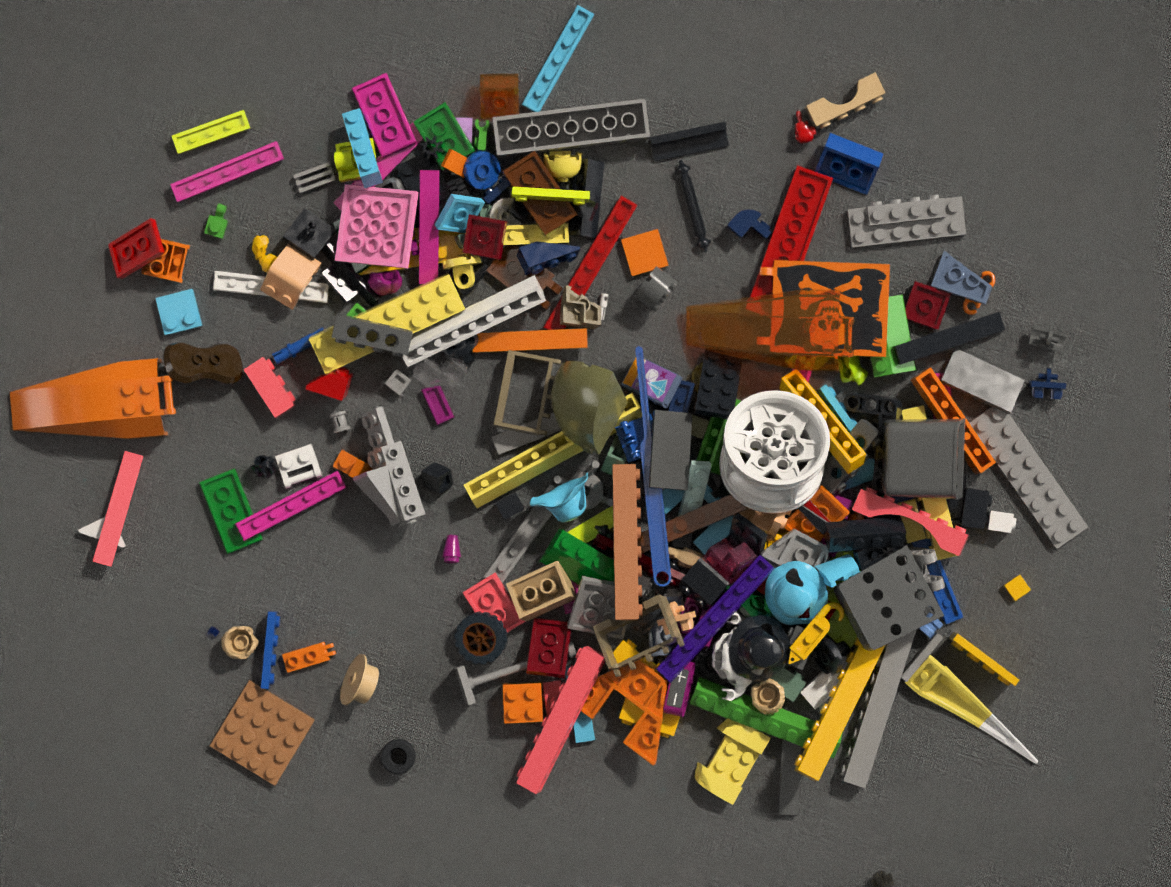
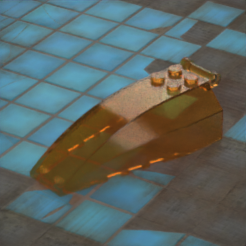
[686,289,854,371]

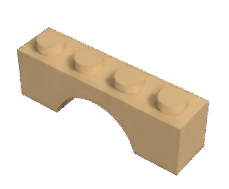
[805,72,885,129]

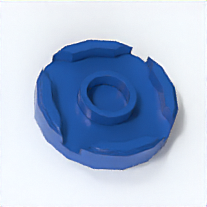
[463,151,501,190]

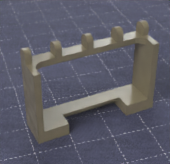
[494,350,561,436]
[593,595,684,678]

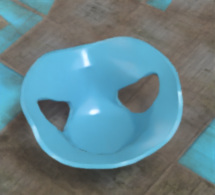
[530,472,588,522]
[765,561,828,625]

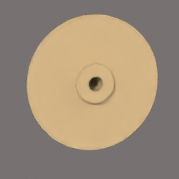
[340,654,379,705]

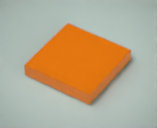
[621,229,669,277]

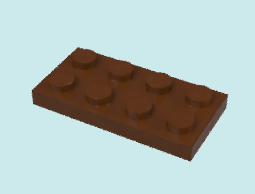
[502,151,577,236]

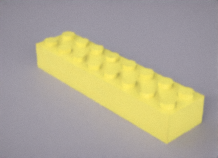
[309,273,465,374]

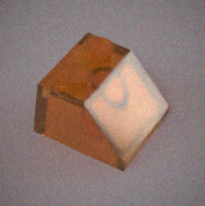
[480,74,519,119]

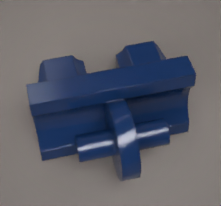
[1029,368,1066,400]

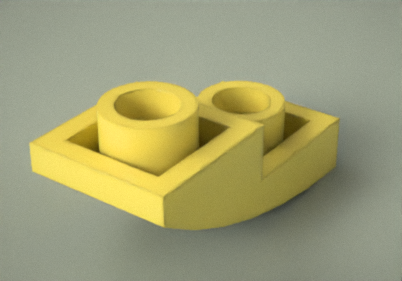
[897,499,926,543]

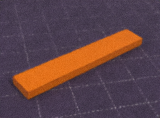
[473,328,588,353]

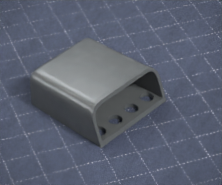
[881,418,965,500]
[834,545,944,651]

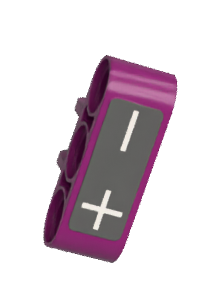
[664,662,695,717]

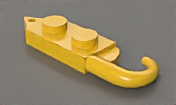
[788,602,844,664]

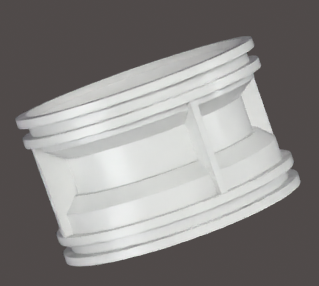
[719,391,830,513]

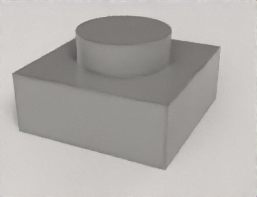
[385,369,412,395]

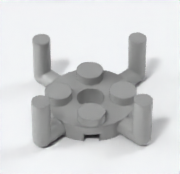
[554,461,613,521]

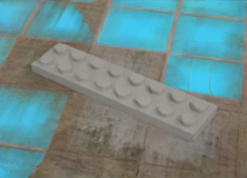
[969,407,1088,549]

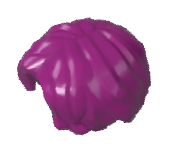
[368,270,402,296]

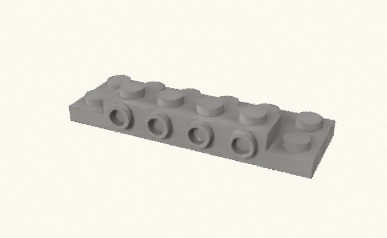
[847,195,966,248]

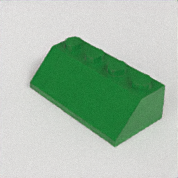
[540,528,614,585]

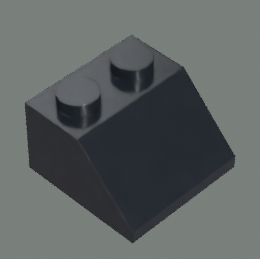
[678,557,729,612]

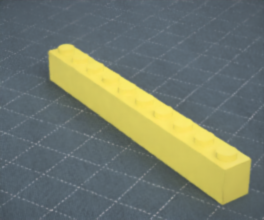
[464,392,642,508]

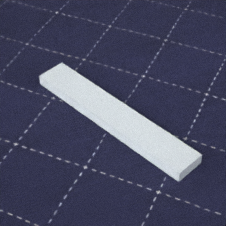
[213,271,329,303]

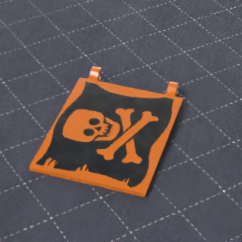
[757,260,890,357]

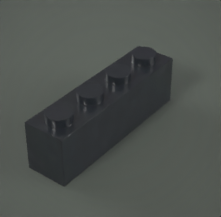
[824,516,906,552]

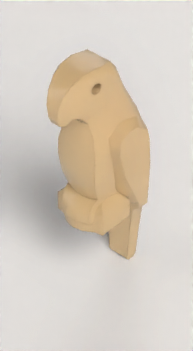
[668,546,715,569]

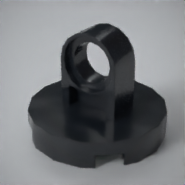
[442,334,478,365]
[813,637,851,676]

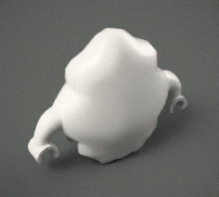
[712,613,763,701]

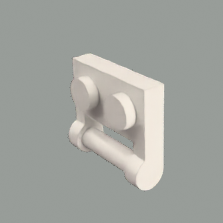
[275,444,323,489]

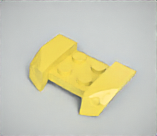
[695,718,771,805]

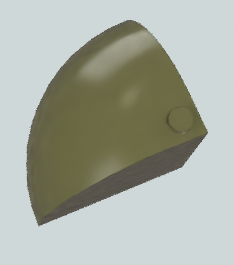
[551,361,628,455]

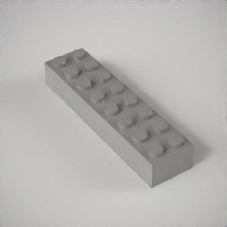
[492,99,650,158]

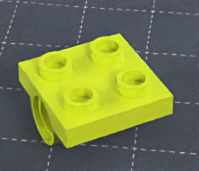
[334,138,376,183]

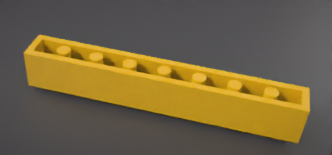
[794,637,885,781]

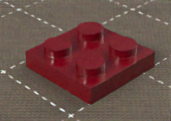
[462,214,507,259]
[905,281,951,330]

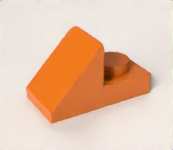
[333,450,372,478]

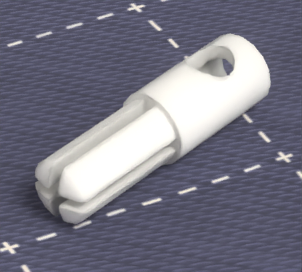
[599,293,609,320]

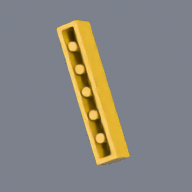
[779,369,866,474]

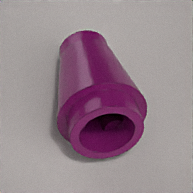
[442,535,461,563]

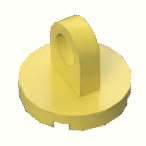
[442,255,481,289]

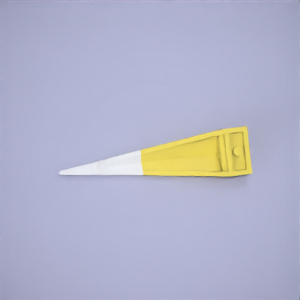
[905,655,1038,764]

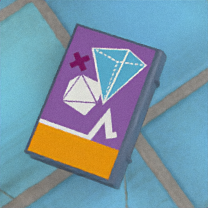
[621,356,683,408]

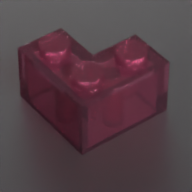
[703,538,757,586]

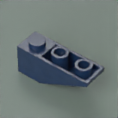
[516,241,580,275]

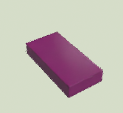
[421,382,454,425]

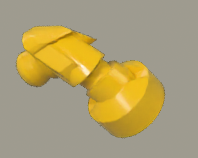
[252,235,277,273]

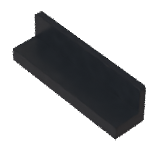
[650,122,729,161]
[568,159,604,238]

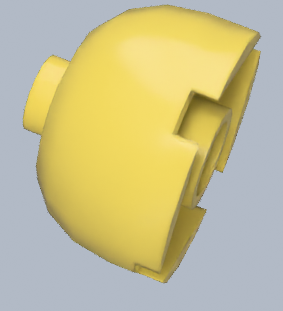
[544,151,582,182]

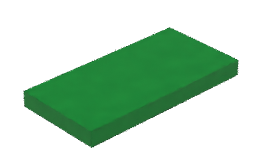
[199,468,263,554]

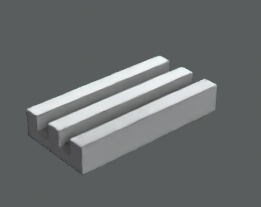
[293,162,336,194]

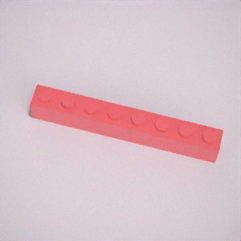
[516,646,605,794]

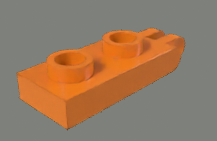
[282,642,336,673]

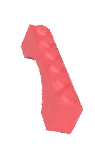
[852,487,969,556]

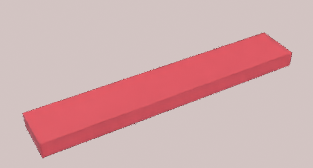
[93,451,143,567]

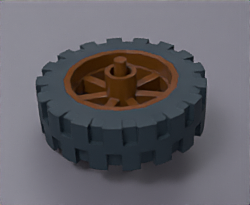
[455,611,507,664]

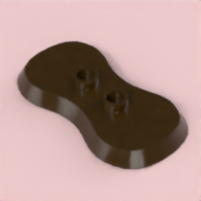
[163,342,243,384]

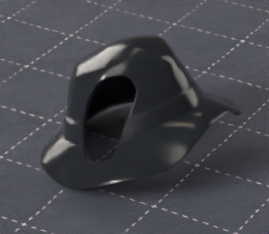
[729,616,790,681]

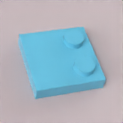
[435,194,485,233]
[155,289,203,335]

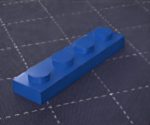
[261,611,280,689]

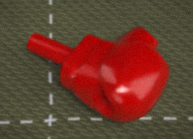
[794,111,816,144]

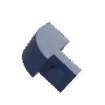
[727,209,771,240]

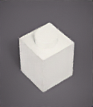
[986,511,1016,533]

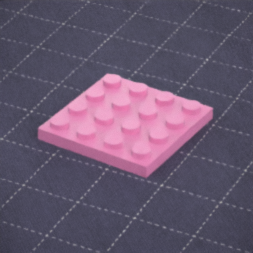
[335,184,419,269]

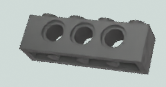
[332,313,413,357]
[820,419,883,494]

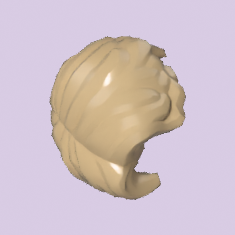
[221,626,259,659]
[751,678,785,715]

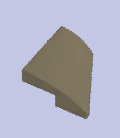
[560,285,601,330]

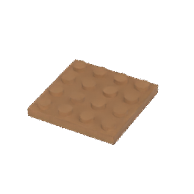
[210,680,315,785]

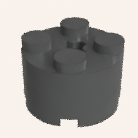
[634,266,678,312]

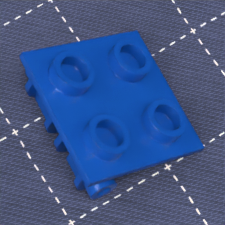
[615,414,653,463]

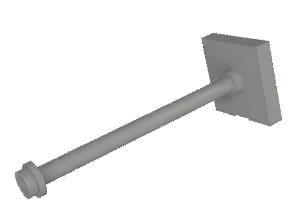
[454,644,576,705]

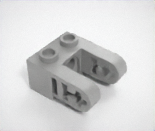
[896,547,945,592]

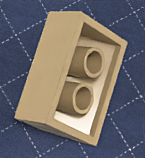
[506,561,576,622]

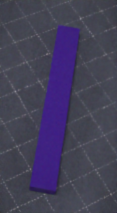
[656,555,775,683]

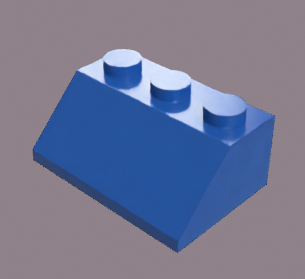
[815,133,883,195]

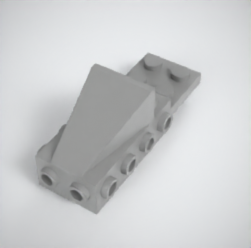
[353,406,425,527]

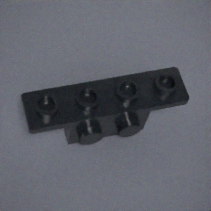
[320,242,379,307]

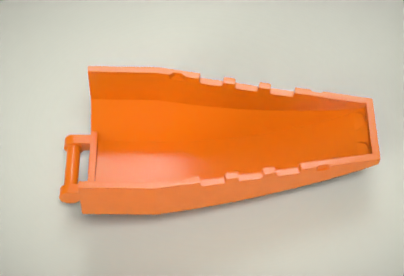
[10,358,176,439]

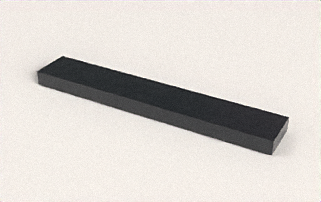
[893,312,1005,365]

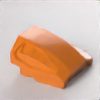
[141,239,190,283]

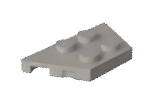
[760,529,828,587]

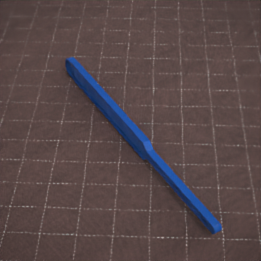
[635,346,671,587]

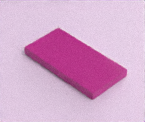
[352,73,417,158]

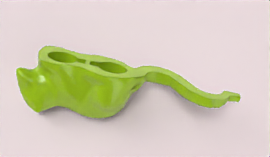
[834,355,868,385]

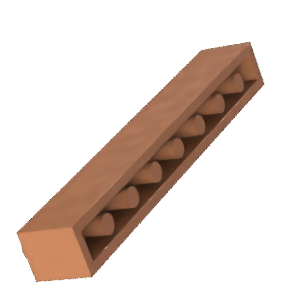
[612,464,642,621]

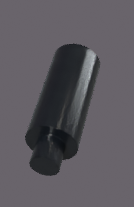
[455,262,488,296]

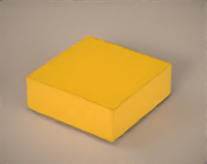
[1004,574,1031,601]

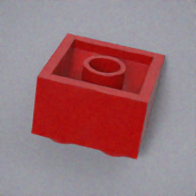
[305,367,353,401]

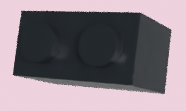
[960,488,992,529]

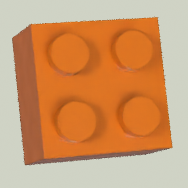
[503,682,543,724]

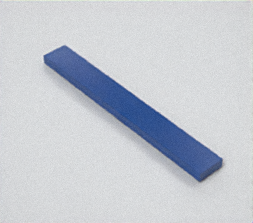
[892,496,963,625]

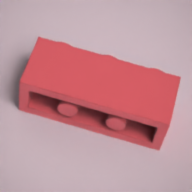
[243,357,296,418]

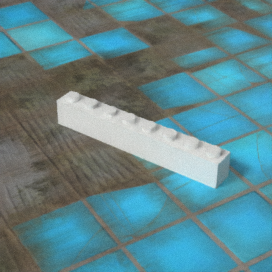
[402,275,546,367]

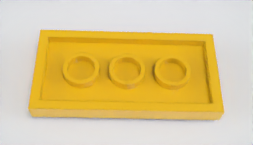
[949,632,1020,686]

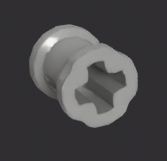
[329,410,351,434]

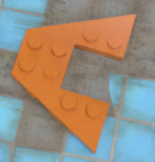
[581,659,668,766]

